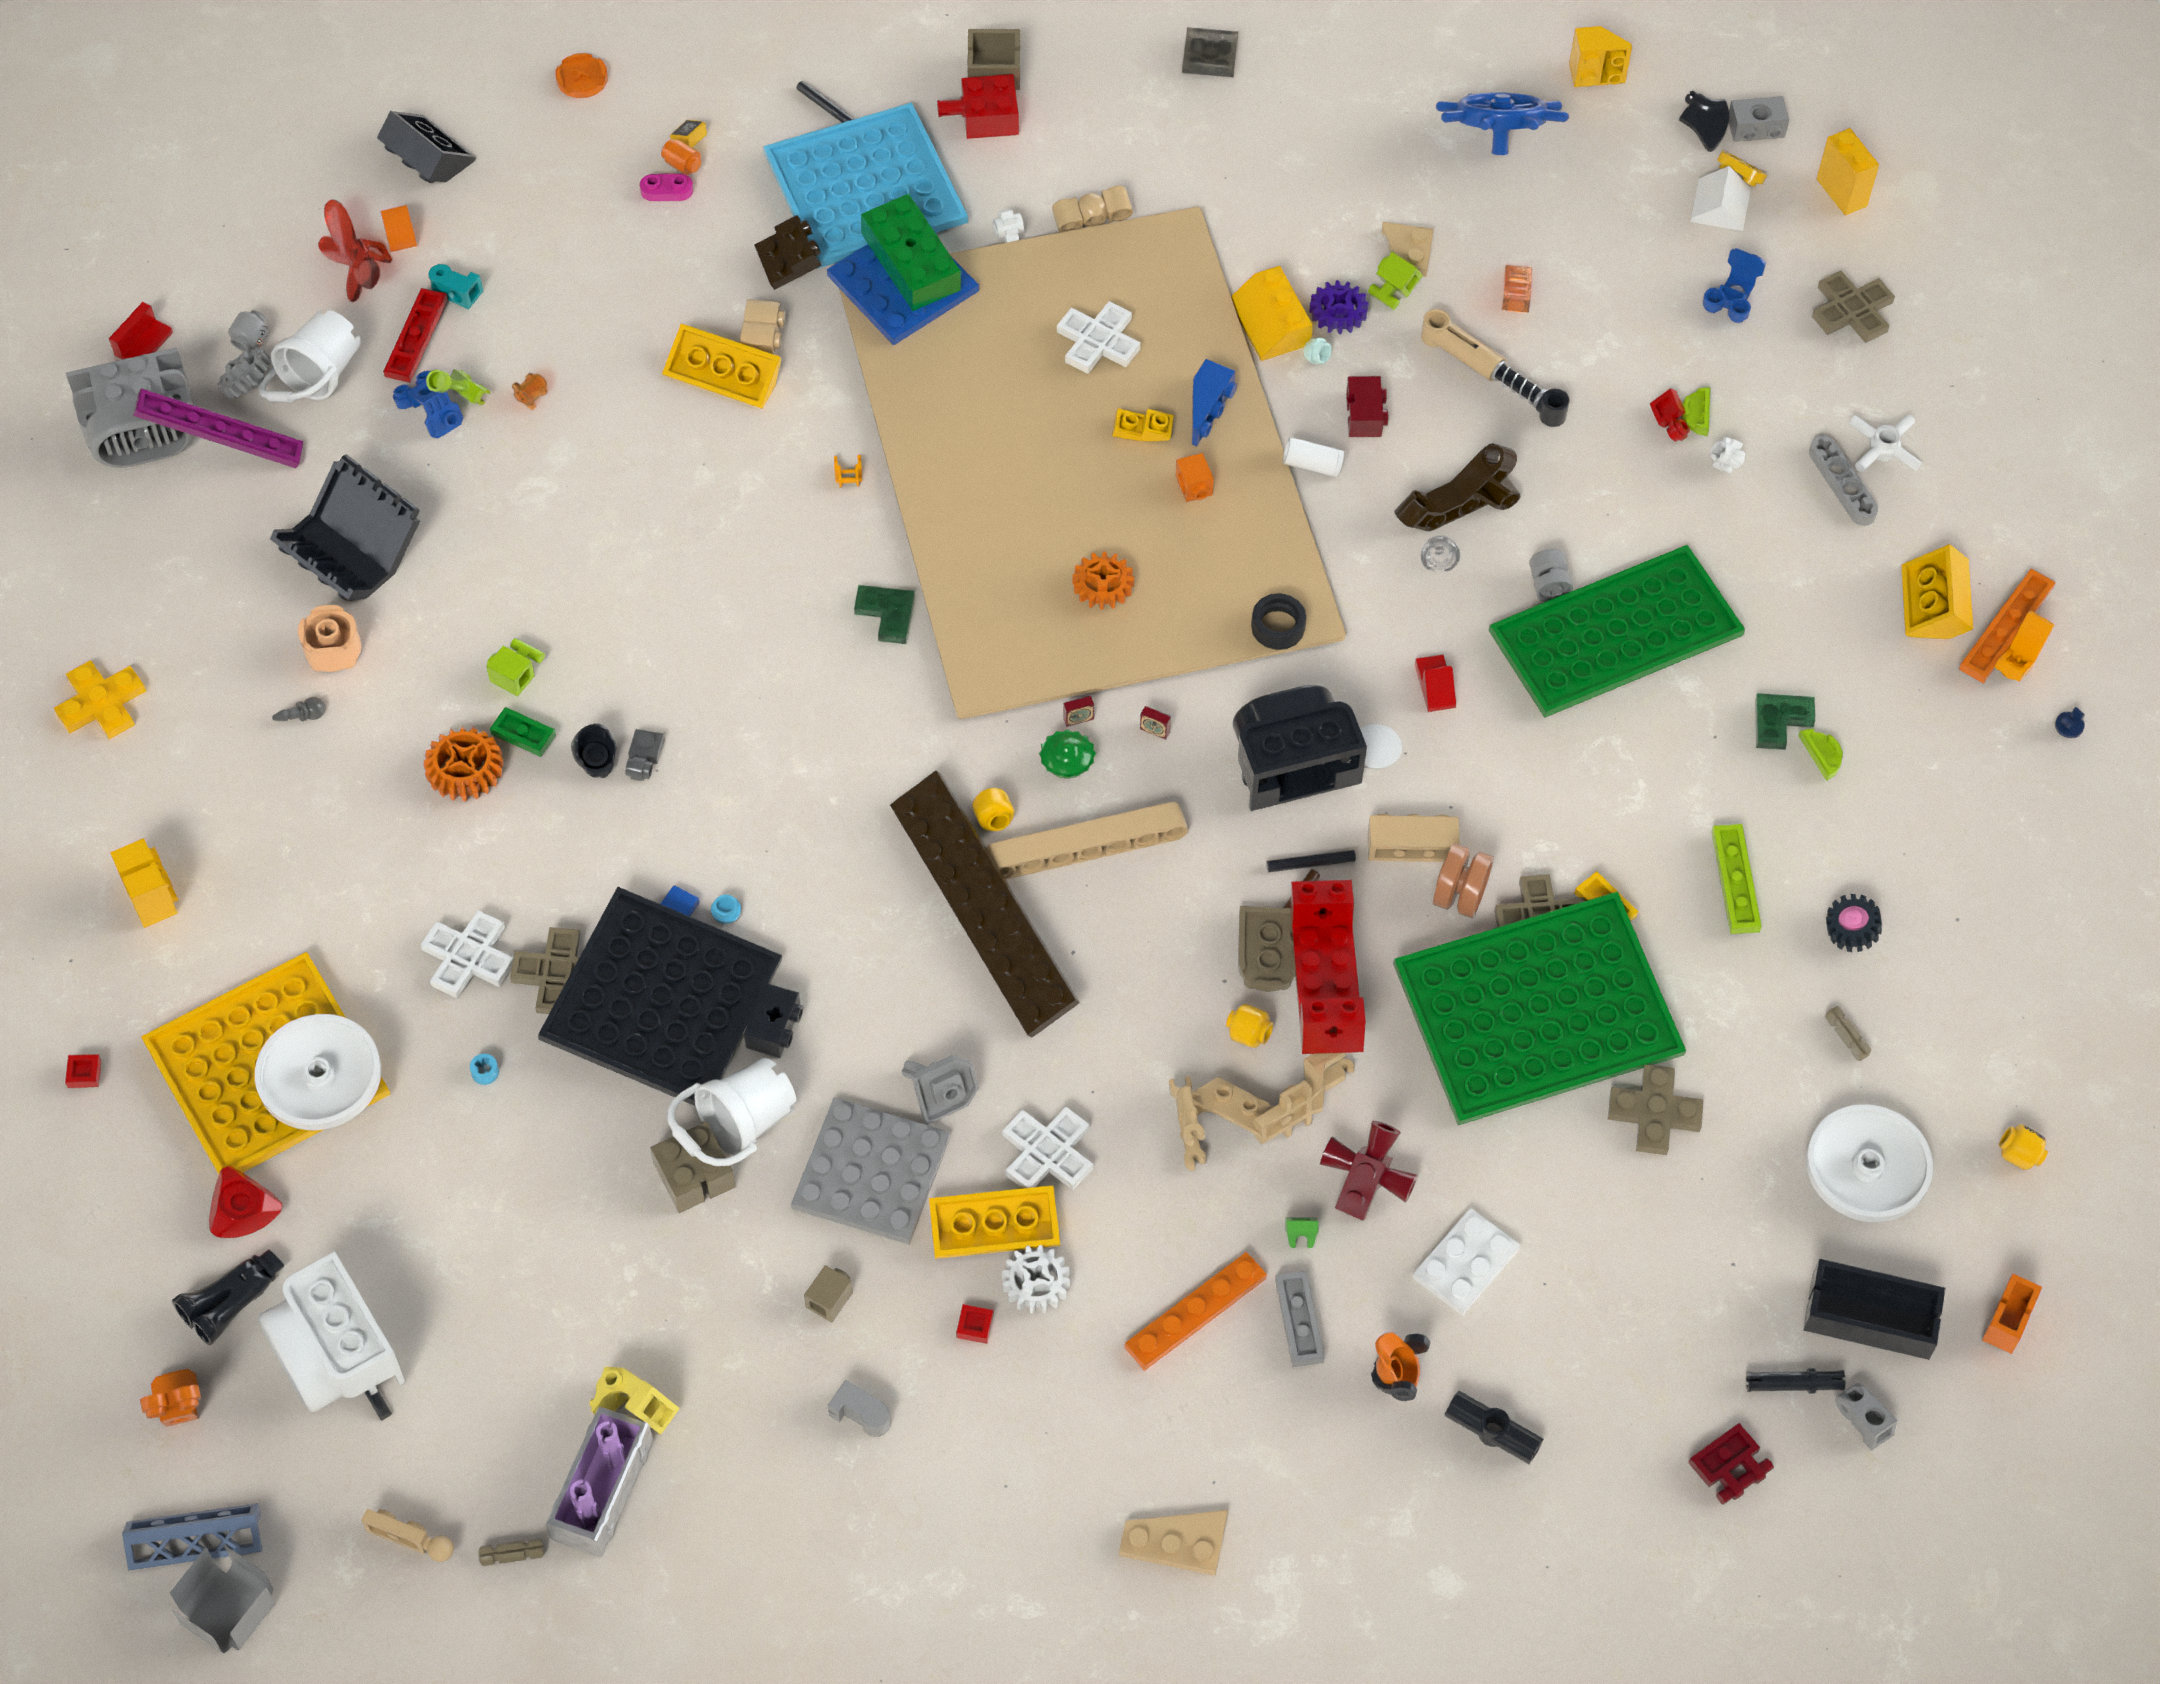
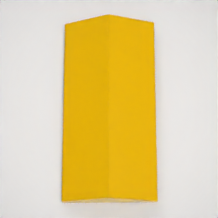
[662,323,781,409]
[929,1185,1060,1259]

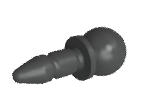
[272,697,325,722]

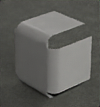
[170,1544,275,1653]

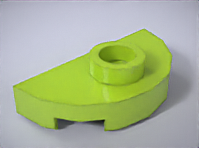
[1682,387,1711,437]
[1798,728,1843,781]

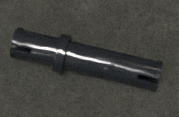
[1746,1368,1846,1394]

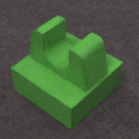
[1285,1217,1318,1248]

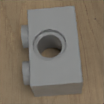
[1729,96,1789,142]

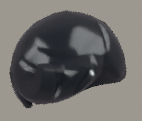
[571,723,617,778]

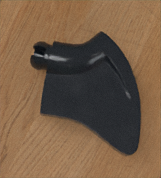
[1679,90,1729,152]

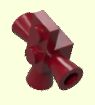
[1320,1121,1418,1221]

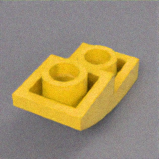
[1112,408,1174,442]

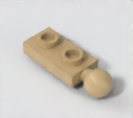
[361,1509,454,1562]

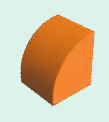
[381,205,417,252]

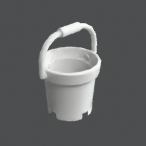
[259,310,361,403]
[667,1058,797,1166]

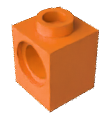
[1175,453,1214,502]

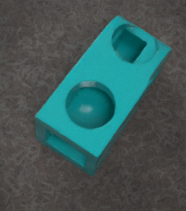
[428,264,483,310]

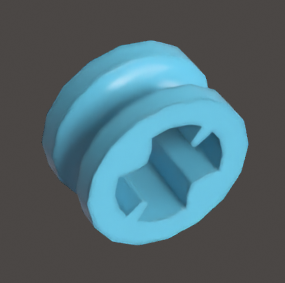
[470,1054,499,1085]

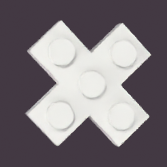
[1057,301,1141,374]
[421,910,513,998]
[1002,1107,1093,1190]

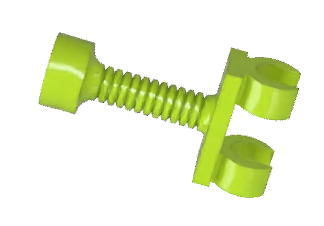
[426,369,491,405]

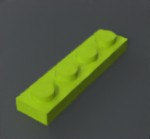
[1711,824,1762,934]

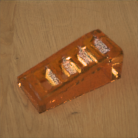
[1502,265,1532,313]

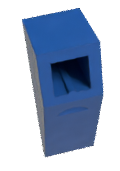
[1192,359,1237,446]

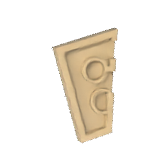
[1119,1510,1228,1575]

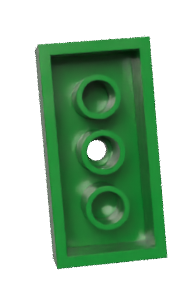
[861,193,961,311]

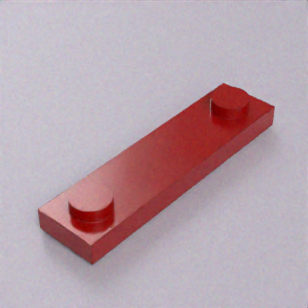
[383,288,448,383]

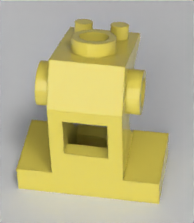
[589,1367,680,1435]

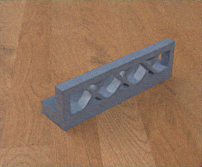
[122,1503,262,1571]

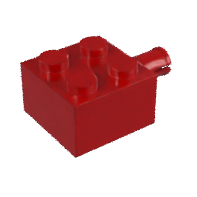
[937,74,1019,139]

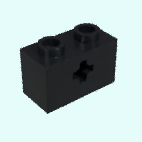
[744,983,804,1058]

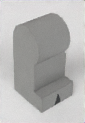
[828,1380,890,1437]
[1835,1383,1898,1451]

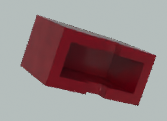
[1346,376,1388,437]

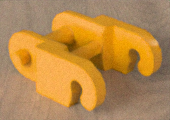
[834,455,862,488]

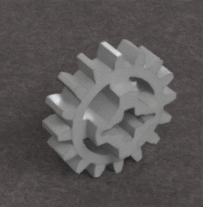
[217,347,271,399]

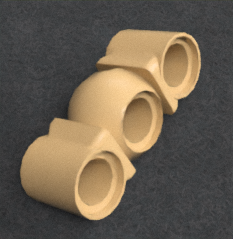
[1052,186,1133,233]

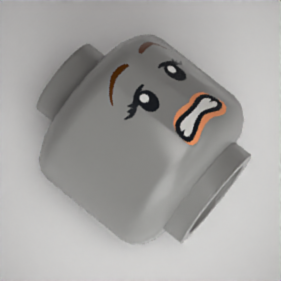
[228,310,270,352]

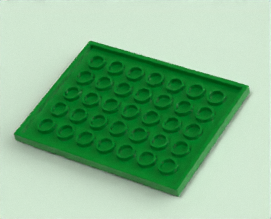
[1393,891,1686,1126]

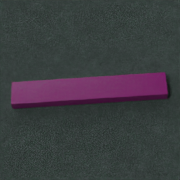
[133,388,304,468]

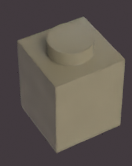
[804,1265,853,1323]

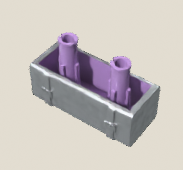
[546,1407,653,1557]

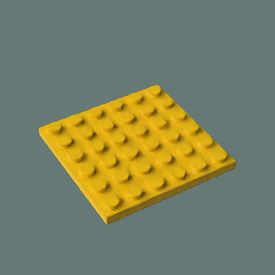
[141,952,391,1175]

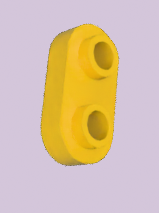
[1717,150,1767,187]

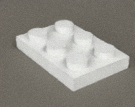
[1413,1208,1521,1316]

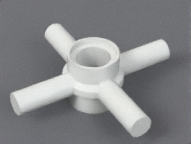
[1849,415,1922,472]

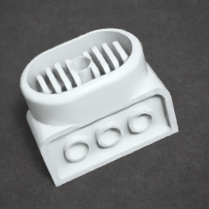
[258,1251,406,1412]

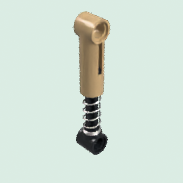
[1421,309,1570,427]

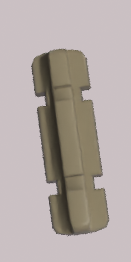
[1825,1006,1871,1061]
[478,1538,544,1566]

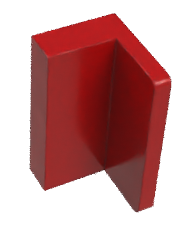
[109,301,173,360]

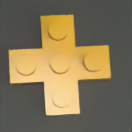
[53,660,146,740]

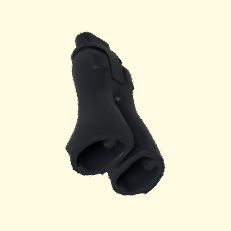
[172,1249,284,1346]

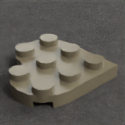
[1238,906,1295,992]

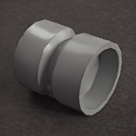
[1529,549,1573,602]

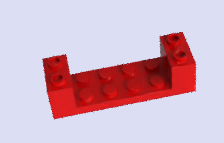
[1290,880,1366,1054]

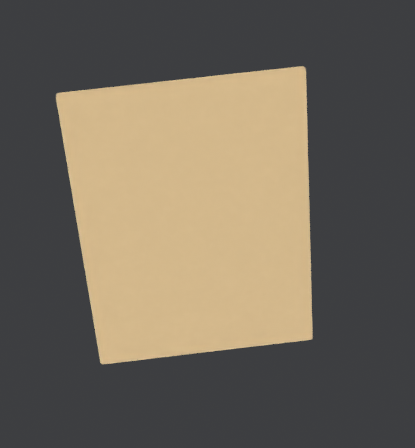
[839,207,1346,719]

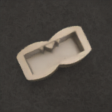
[740,299,785,355]

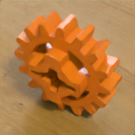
[1072,551,1134,610]

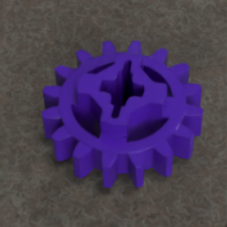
[1309,280,1369,335]

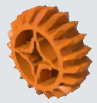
[423,726,504,802]

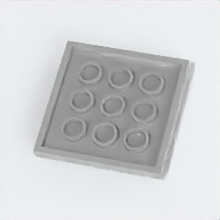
[791,1097,950,1245]

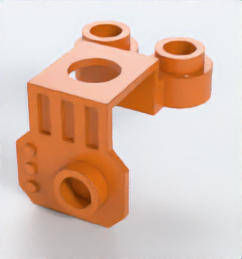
[140,1369,201,1427]

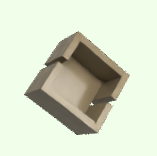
[967,29,1020,90]
[650,1121,736,1213]

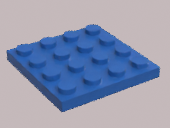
[827,244,979,346]

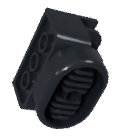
[1232,685,1367,811]

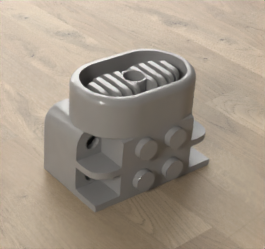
[66,348,194,468]

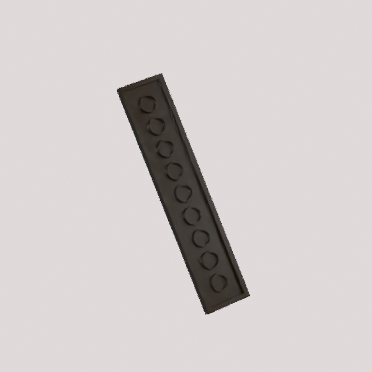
[890,770,1080,1038]

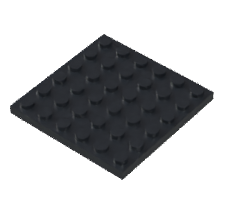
[538,886,782,1106]

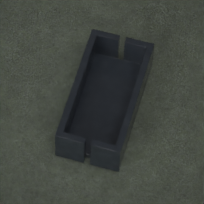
[1803,1258,1946,1360]

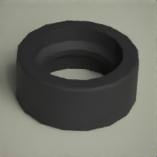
[1251,593,1306,650]

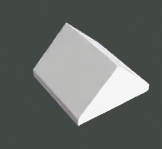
[1690,166,1751,231]

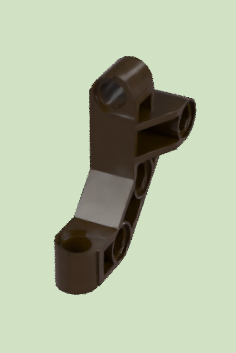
[1394,443,1521,531]

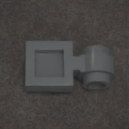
[625,729,665,781]

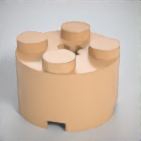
[298,605,361,672]

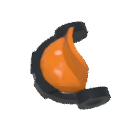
[1371,1332,1431,1401]

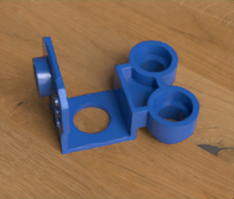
[1702,248,1766,323]
[393,371,464,438]

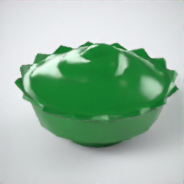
[1039,729,1096,779]

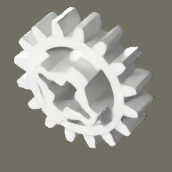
[1002,1245,1070,1314]

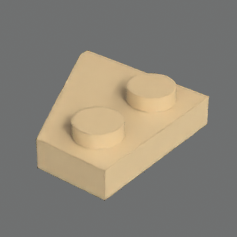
[1381,222,1434,277]

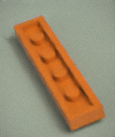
[1959,569,2056,684]
[1125,1252,1267,1371]

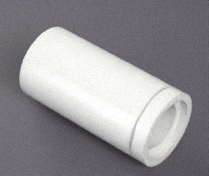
[1282,437,1344,477]

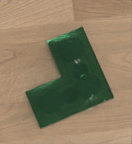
[854,585,915,644]
[1755,693,1815,750]

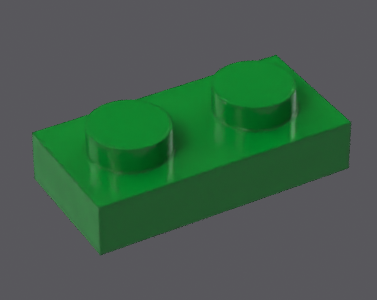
[490,707,556,757]

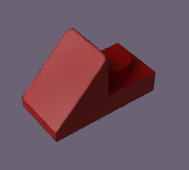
[1415,654,1456,712]

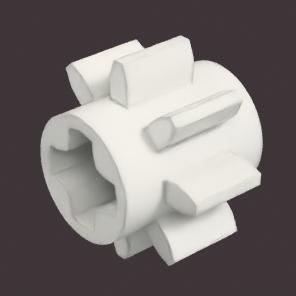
[993,209,1024,242]
[1710,437,1745,473]

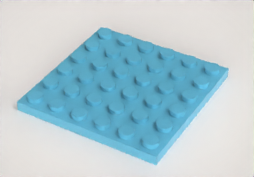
[763,102,968,269]

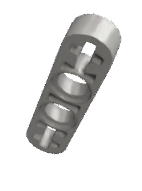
[1809,435,1878,526]

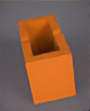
[1982,1273,2042,1354]

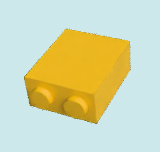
[1816,128,1879,216]

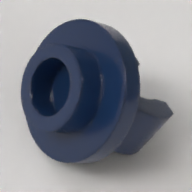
[2055,707,2085,738]

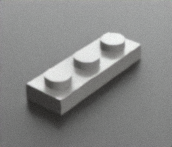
[1275,1271,1325,1367]

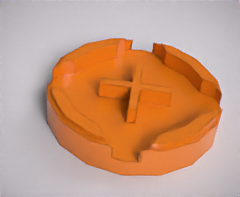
[555,53,608,98]

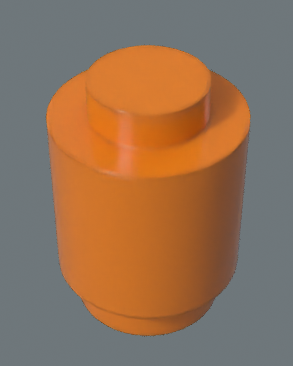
[661,139,701,175]

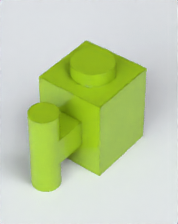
[1368,252,1423,310]
[486,638,545,697]

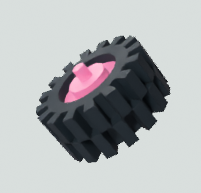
[1826,894,1882,952]

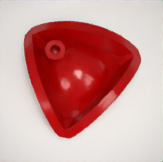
[209,1166,283,1238]

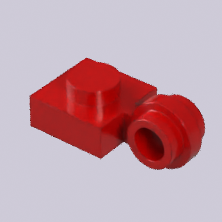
[1650,388,1690,442]

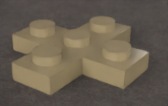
[1812,271,1895,343]
[1494,874,1585,928]
[510,927,580,1014]
[1608,1065,1704,1155]

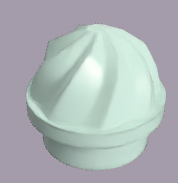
[1303,337,1332,365]

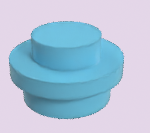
[711,895,741,924]

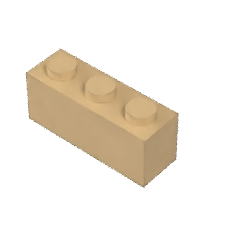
[1368,814,1460,862]

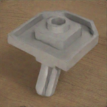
[901,1055,979,1125]

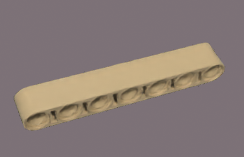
[986,802,1188,880]

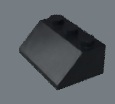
[377,111,476,183]

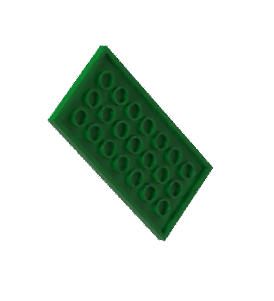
[1489,545,1745,718]

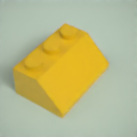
[1231,265,1313,361]
[1901,544,1973,639]

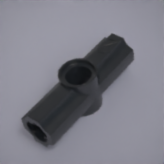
[1445,1390,1544,1465]

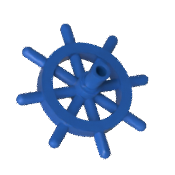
[1436,92,1569,155]

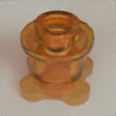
[512,373,548,410]

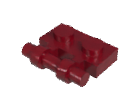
[1688,1423,1774,1505]

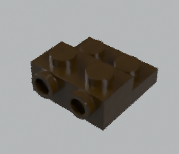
[754,215,822,290]

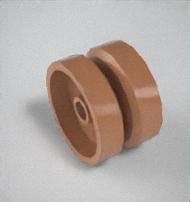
[1433,843,1494,919]

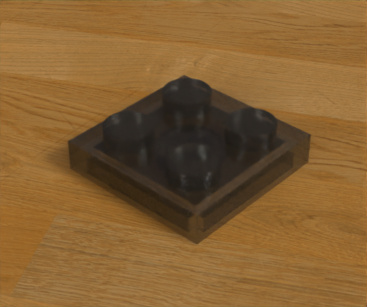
[1182,27,1238,78]

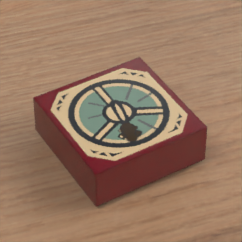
[1063,696,1094,727]
[1140,706,1171,740]

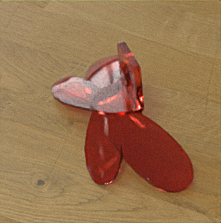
[318,199,392,302]

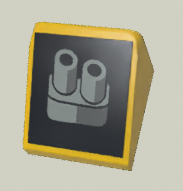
[670,120,707,148]

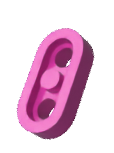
[639,174,693,201]

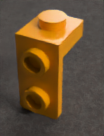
[1994,611,2054,682]

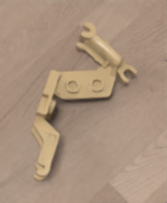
[1169,1053,1354,1171]

